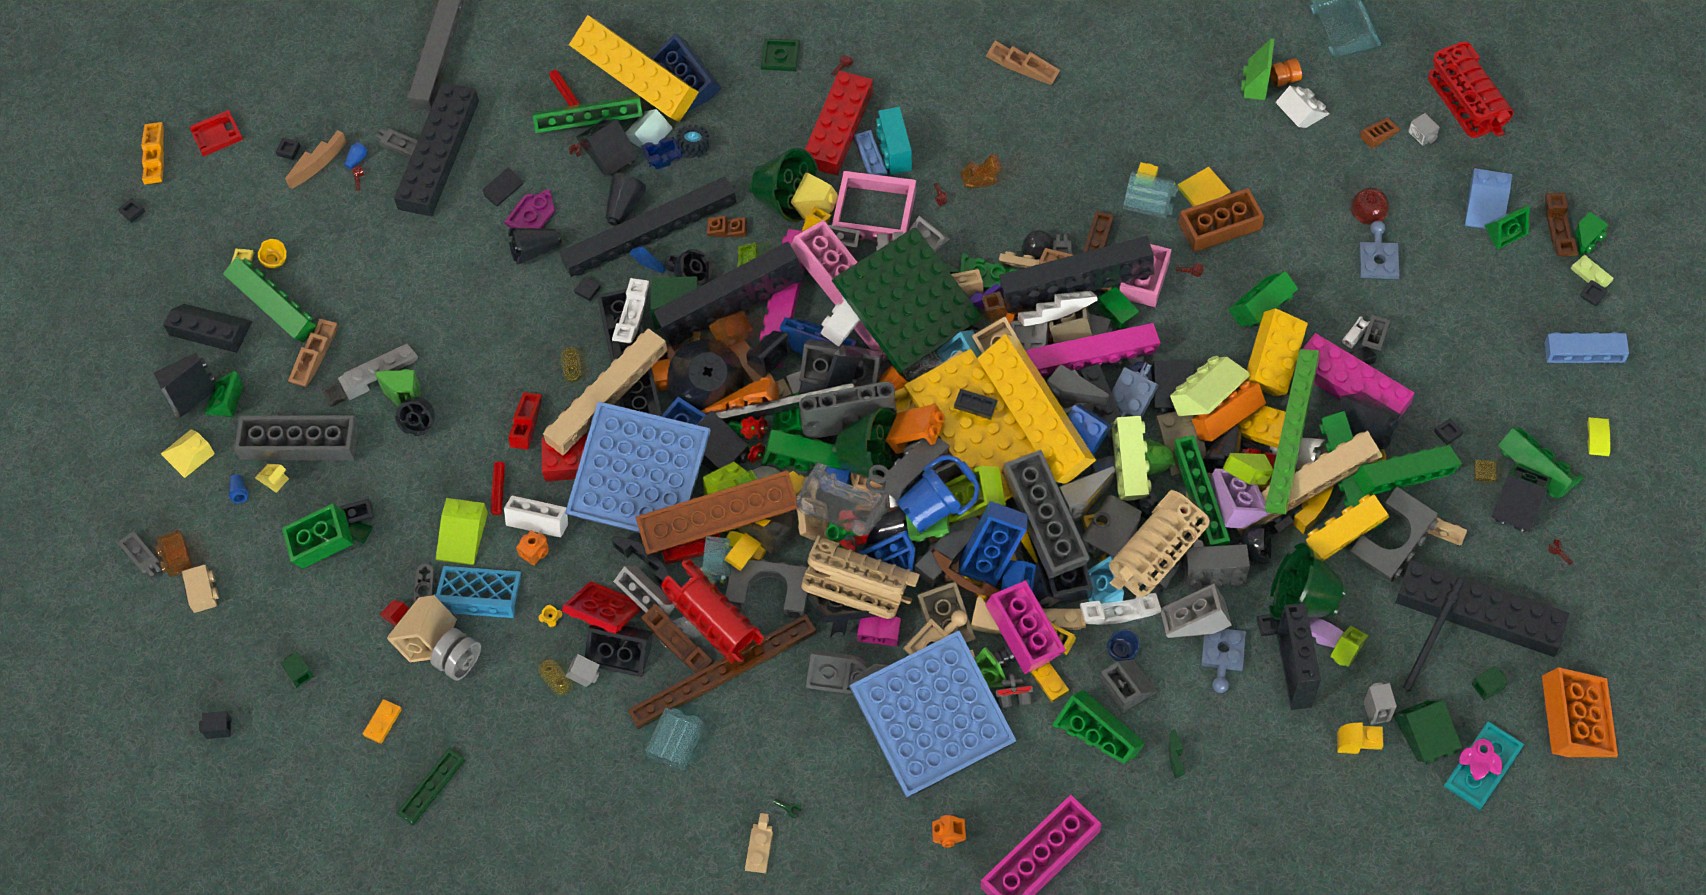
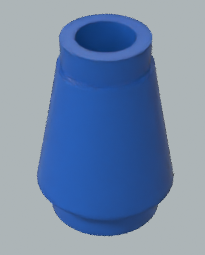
[344,142,368,170]
[229,474,249,504]

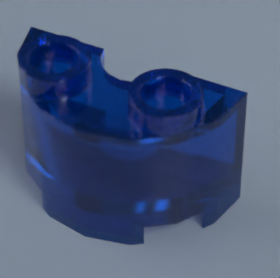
[641,137,682,170]

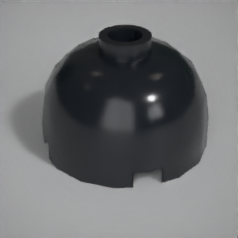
[674,249,712,284]
[395,397,435,436]
[1239,524,1272,564]

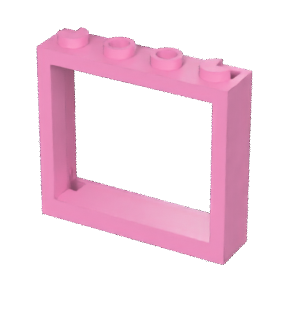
[832,171,916,243]

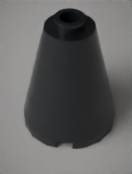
[605,173,646,226]
[508,227,561,264]
[1203,425,1242,473]
[865,507,916,544]

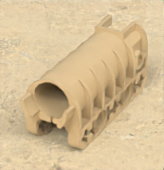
[1109,490,1210,598]
[801,535,920,619]

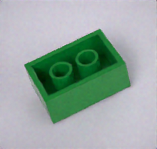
[1228,271,1298,327]
[282,503,354,569]

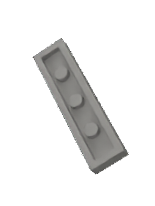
[343,344,418,390]

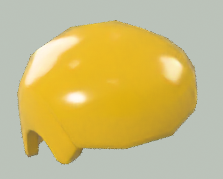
[258,239,286,269]

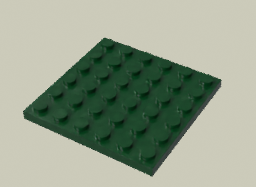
[831,226,983,373]

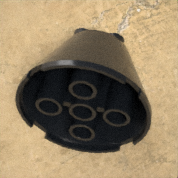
[667,339,744,411]

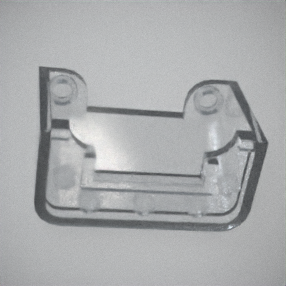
[796,462,890,536]

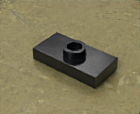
[954,389,998,420]

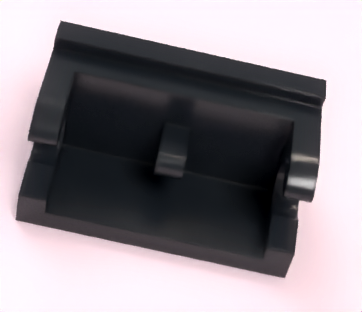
[1032,562,1061,609]

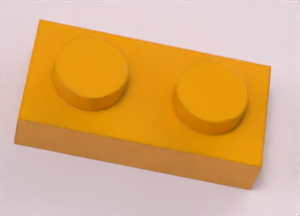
[363,699,402,744]

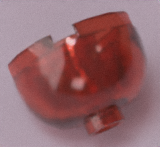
[1351,188,1389,225]

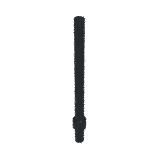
[1403,578,1465,691]

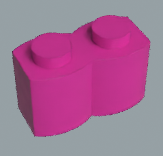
[857,616,901,646]

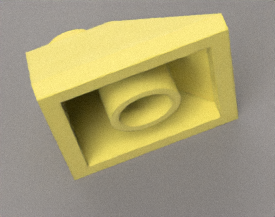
[791,173,838,221]
[161,429,215,478]

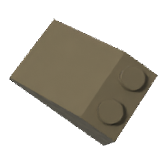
[1049,306,1093,344]
[1156,412,1206,476]
[916,581,975,643]

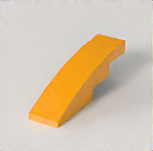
[141,122,164,184]

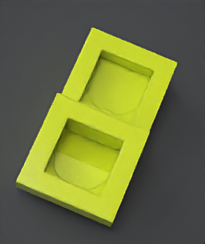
[1587,417,1610,456]

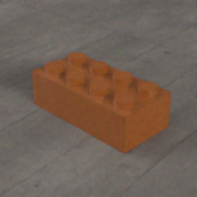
[1178,188,1264,252]

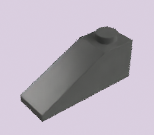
[1047,364,1109,407]

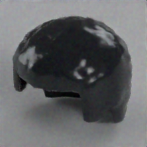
[1022,230,1054,260]

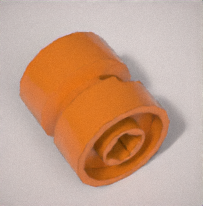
[1270,58,1302,87]

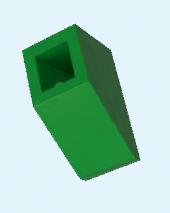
[1575,212,1609,257]

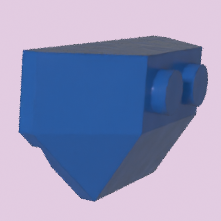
[779,317,857,355]
[858,531,915,572]

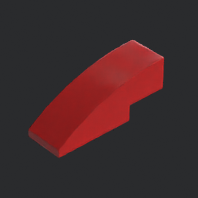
[508,392,542,450]

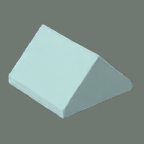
[625,109,673,153]

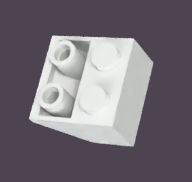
[1276,86,1329,128]

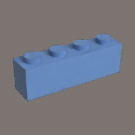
[1544,332,1629,363]

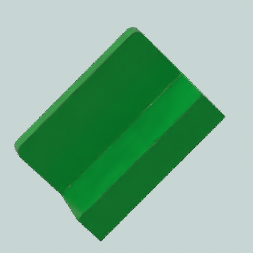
[1097,287,1139,330]

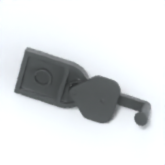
[806,649,889,694]

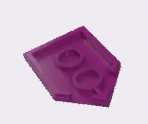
[504,189,555,229]

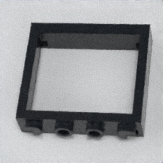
[1276,603,1321,710]

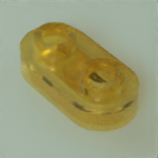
[561,347,582,383]
[538,660,571,695]

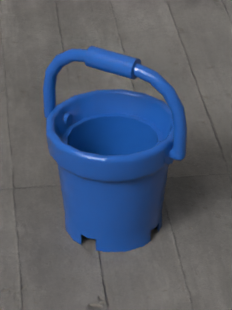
[896,455,980,533]

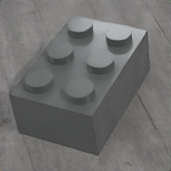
[1183,545,1250,588]

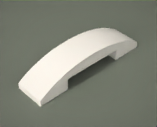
[612,278,649,343]
[1080,593,1162,625]

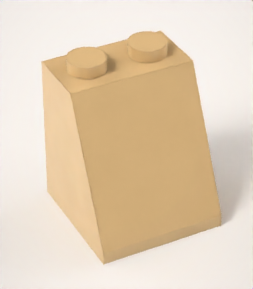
[387,595,457,662]

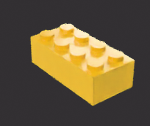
[1245,308,1308,397]
[1306,494,1389,560]

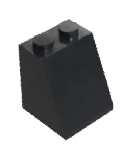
[576,118,639,176]
[154,353,216,419]
[1152,361,1194,413]
[1334,392,1400,450]
[698,410,749,472]
[1491,464,1552,532]

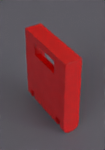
[190,110,243,156]

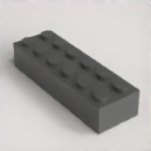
[234,415,359,460]
[1001,450,1090,579]

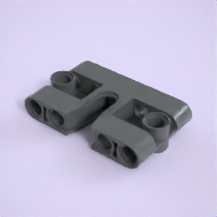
[799,382,897,439]
[1081,495,1192,592]

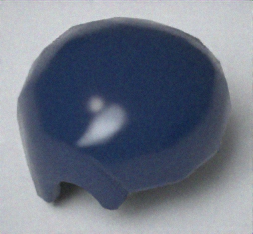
[1107,629,1140,661]

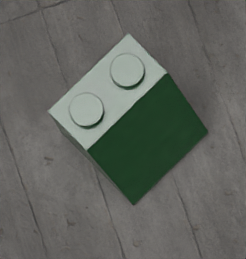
[650,277,702,330]
[1393,699,1462,764]

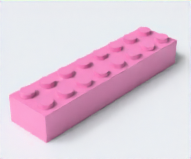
[791,220,887,358]

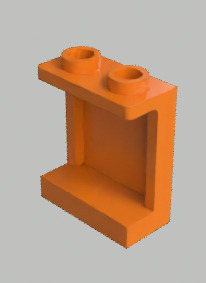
[886,404,945,454]

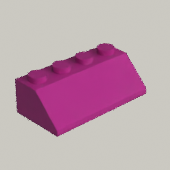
[985,581,1066,674]

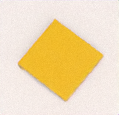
[1177,167,1231,207]

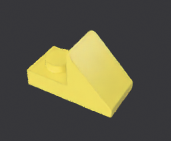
[255,464,289,493]

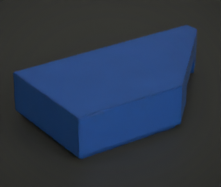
[629,247,666,274]

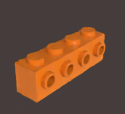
[1192,381,1266,441]

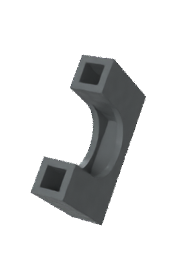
[1350,487,1439,581]
[726,559,809,618]

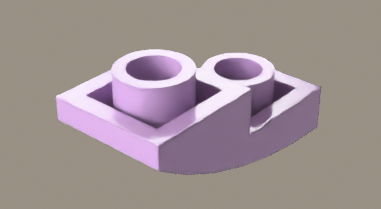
[1309,618,1344,648]

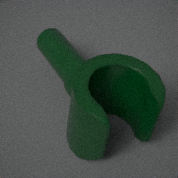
[774,799,801,818]

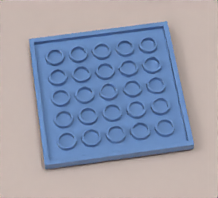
[565,401,711,533]
[849,631,1016,798]

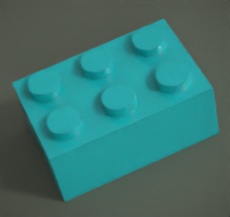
[876,107,912,175]

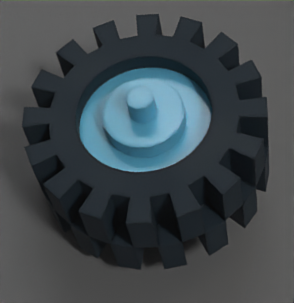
[676,125,709,158]

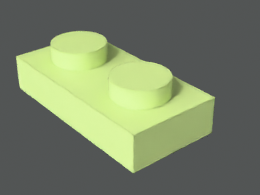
[1571,255,1614,287]

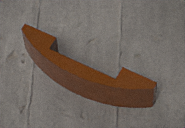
[1545,193,1578,257]
[931,548,1000,596]
[641,604,712,673]

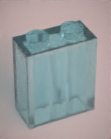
[1123,171,1178,219]
[645,707,705,772]

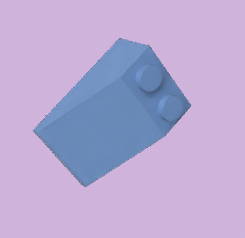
[1465,168,1512,229]

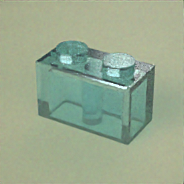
[702,536,733,583]

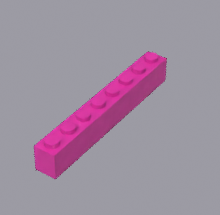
[760,229,805,368]
[1025,323,1160,378]

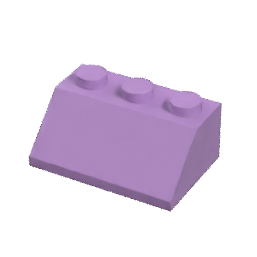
[1210,469,1269,528]

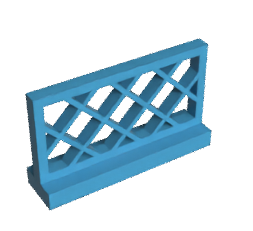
[434,566,521,618]

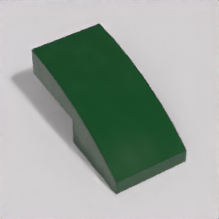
[1168,729,1185,778]

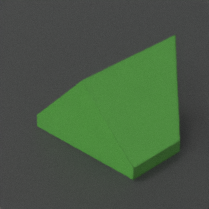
[974,647,1010,688]

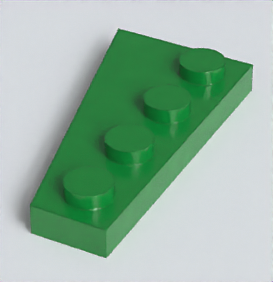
[960,253,1018,291]

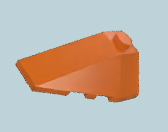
[701,377,779,415]

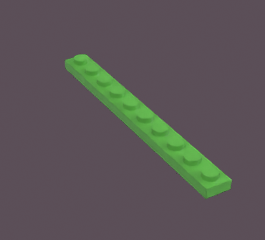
[1265,349,1320,514]

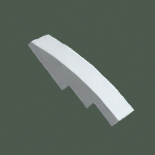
[1018,291,1097,326]

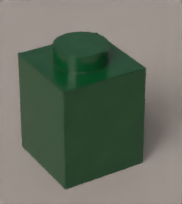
[280,652,314,688]
[1472,666,1508,701]

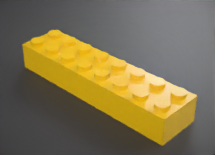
[569,15,699,122]
[977,334,1096,484]

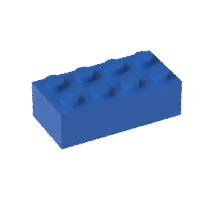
[1056,404,1113,488]
[958,501,1028,587]

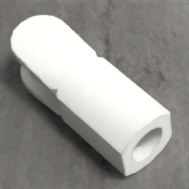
[1342,316,1370,348]

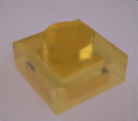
[1474,460,1496,482]

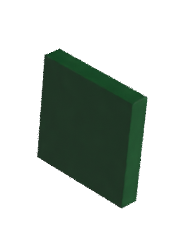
[761,38,800,72]

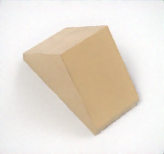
[971,596,1002,635]

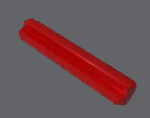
[549,69,580,106]
[490,461,505,515]

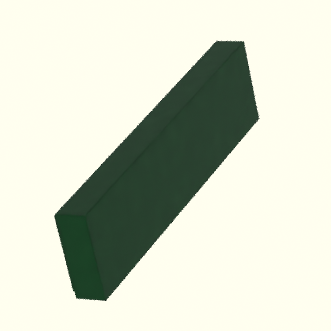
[396,748,465,825]

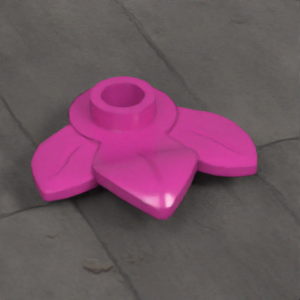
[1459,739,1502,781]

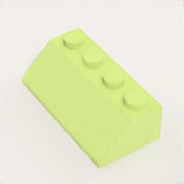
[1170,356,1250,416]
[1111,416,1151,502]

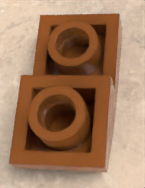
[707,216,747,237]

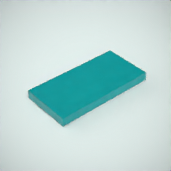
[1444,721,1524,810]

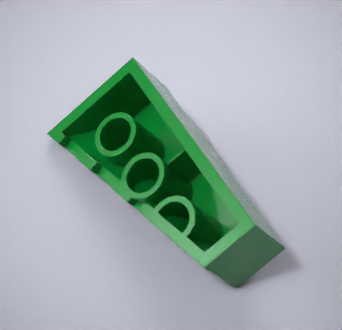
[1498,427,1585,498]
[761,429,842,474]
[1052,690,1146,764]

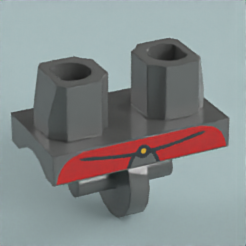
[994,673,1033,708]

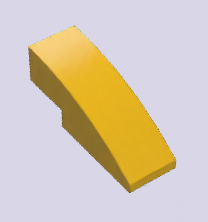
[1293,485,1334,535]

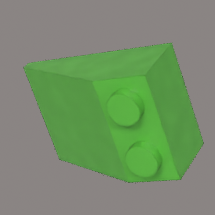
[1241,39,1274,100]

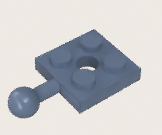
[1359,221,1399,279]
[1201,629,1246,693]

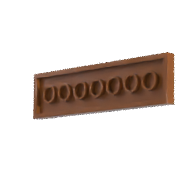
[635,470,799,555]

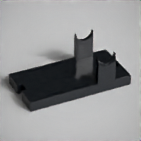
[809,589,899,637]

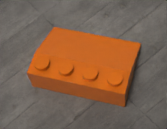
[1542,667,1618,757]

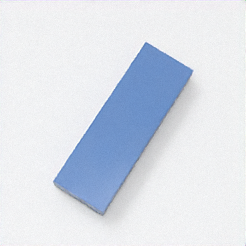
[854,130,887,176]

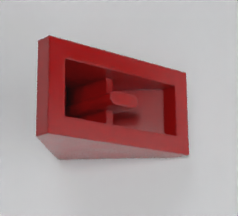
[379,600,409,626]

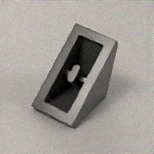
[1362,315,1390,351]

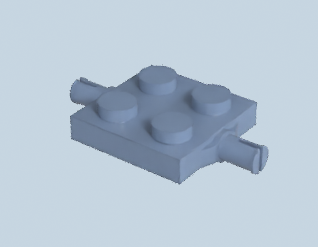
[1111,362,1159,419]

